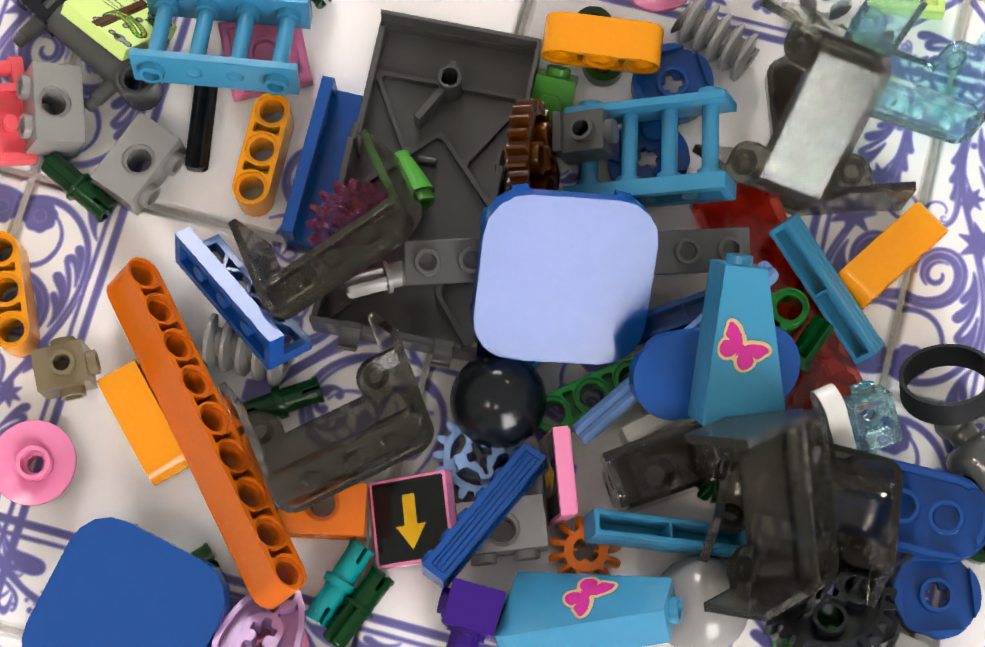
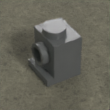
[552,108,619,165]

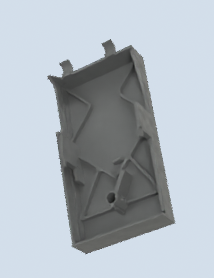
[309,9,542,370]

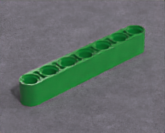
[539,288,809,435]

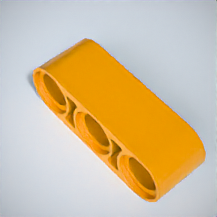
[541,12,664,74]
[232,93,294,217]
[838,201,949,310]
[0,231,40,357]
[97,359,189,486]

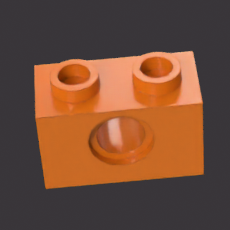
[277,473,370,541]

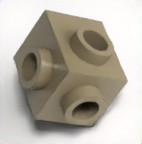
[30,336,101,401]

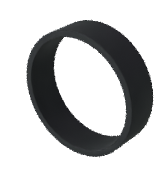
[899,344,985,426]

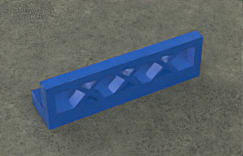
[280,76,363,253]
[175,227,313,370]

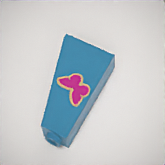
[687,253,787,432]
[495,571,683,647]

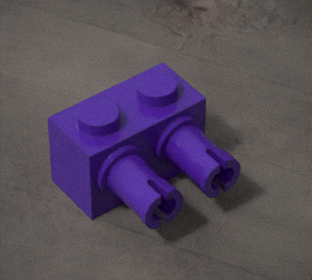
[437,578,508,647]

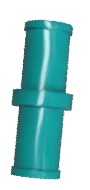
[305,538,375,628]

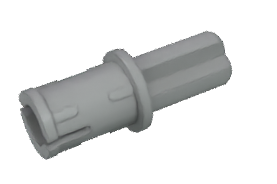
[343,260,403,299]

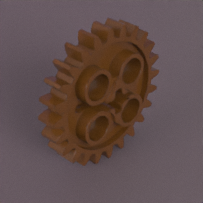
[505,98,560,191]

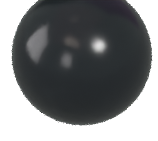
[450,353,547,449]

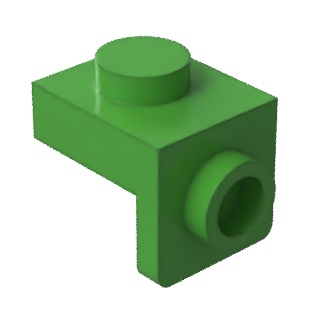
[531,64,579,121]

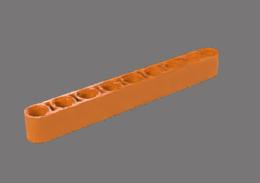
[106,257,307,609]

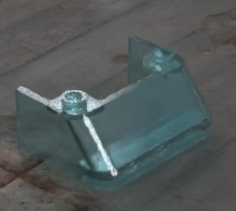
[847,0,985,144]

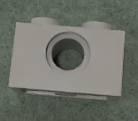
[16,61,86,157]
[90,112,186,216]
[455,494,549,566]

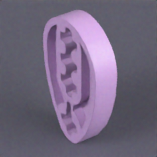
[211,589,305,647]

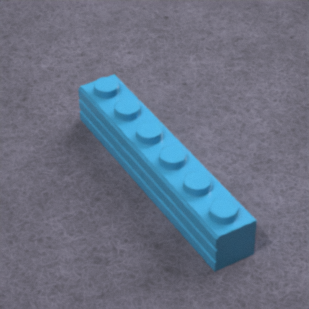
[768,213,885,365]
[584,508,747,560]

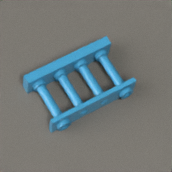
[129,0,313,95]
[562,86,737,208]

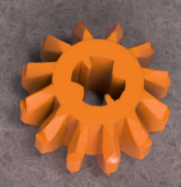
[548,515,622,575]

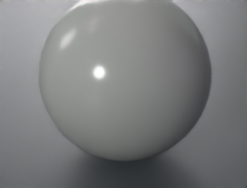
[660,556,750,647]

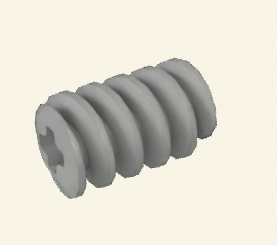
[670,0,760,82]
[201,313,294,386]

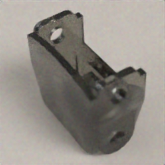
[600,421,720,513]

